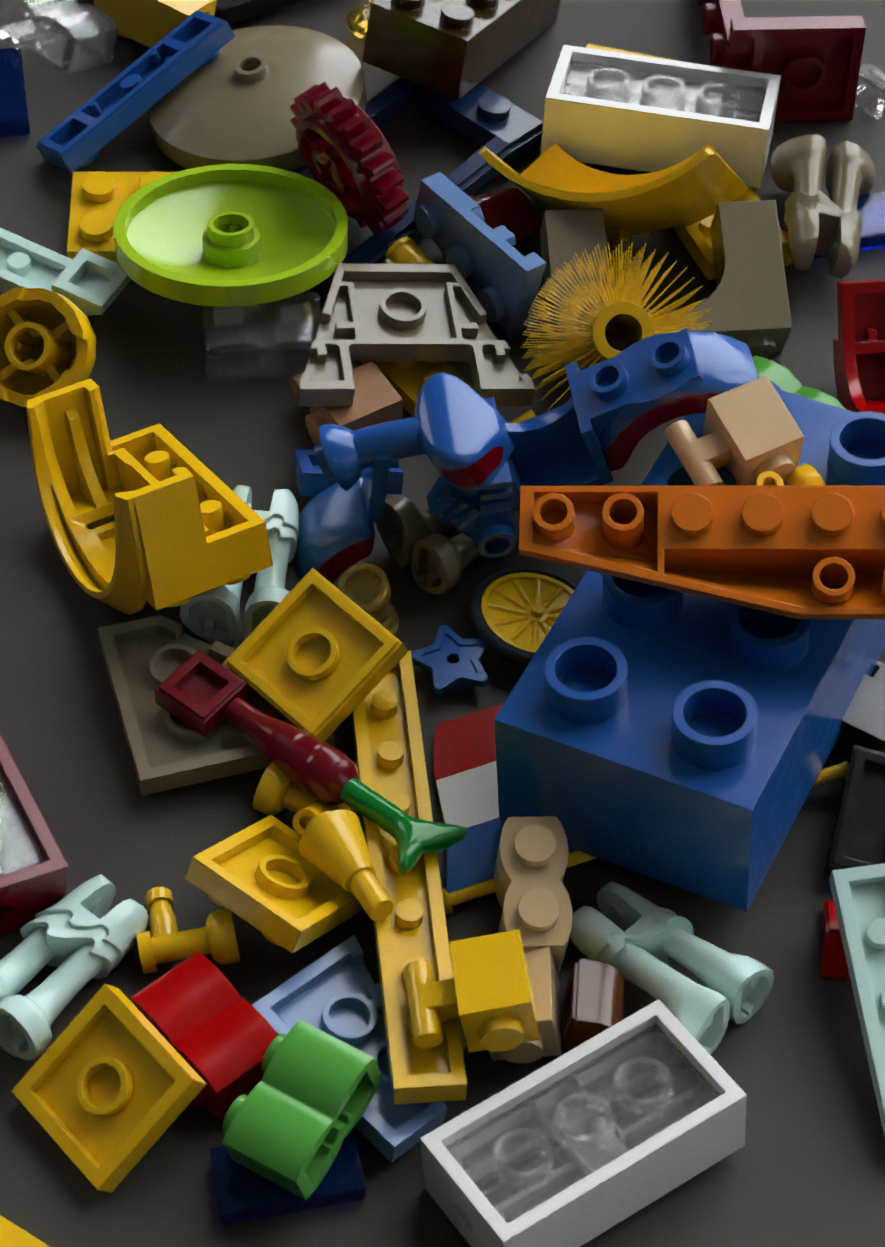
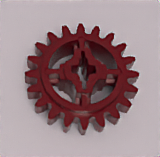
[290,82,409,234]

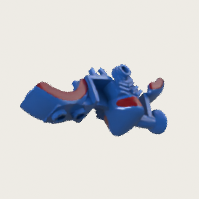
[294,328,758,583]

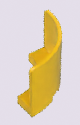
[478,142,749,236]

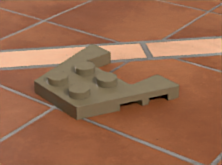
[297,263,535,406]

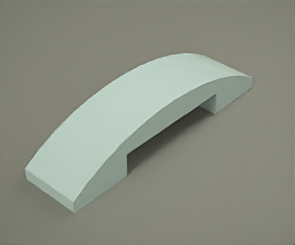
[0,228,131,316]

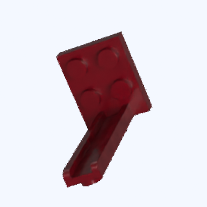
[697,0,866,122]

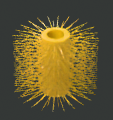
[521,240,716,410]

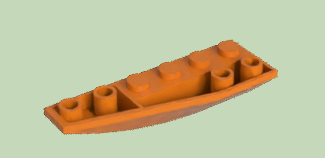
[519,485,885,619]

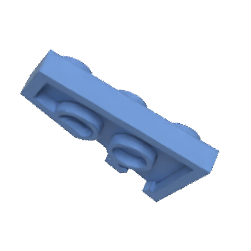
[414,172,547,339]
[252,935,447,1163]

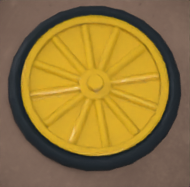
[470,567,577,666]

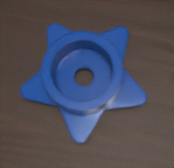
[411,625,490,695]

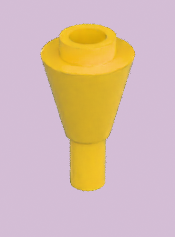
[299,809,394,921]

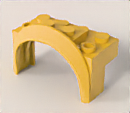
[26,378,273,615]

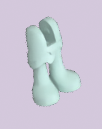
[180,485,299,645]
[0,874,149,1060]
[570,881,774,1055]

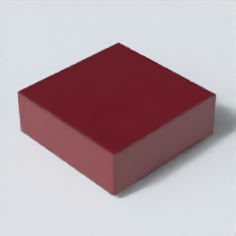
[155,649,248,737]

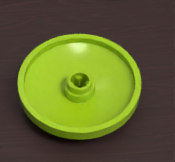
[113,164,348,307]

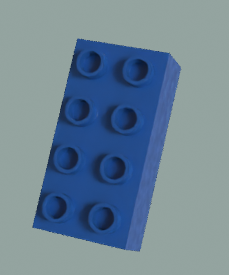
[494,377,885,912]

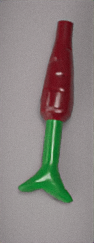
[224,697,466,874]

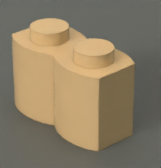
[494,816,573,974]

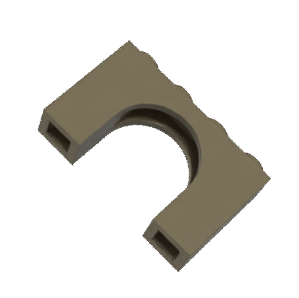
[539,200,792,368]

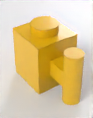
[404,929,540,1053]

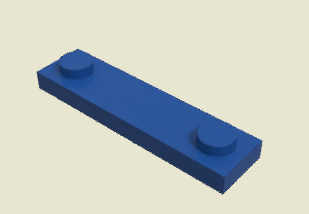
[36,10,235,173]

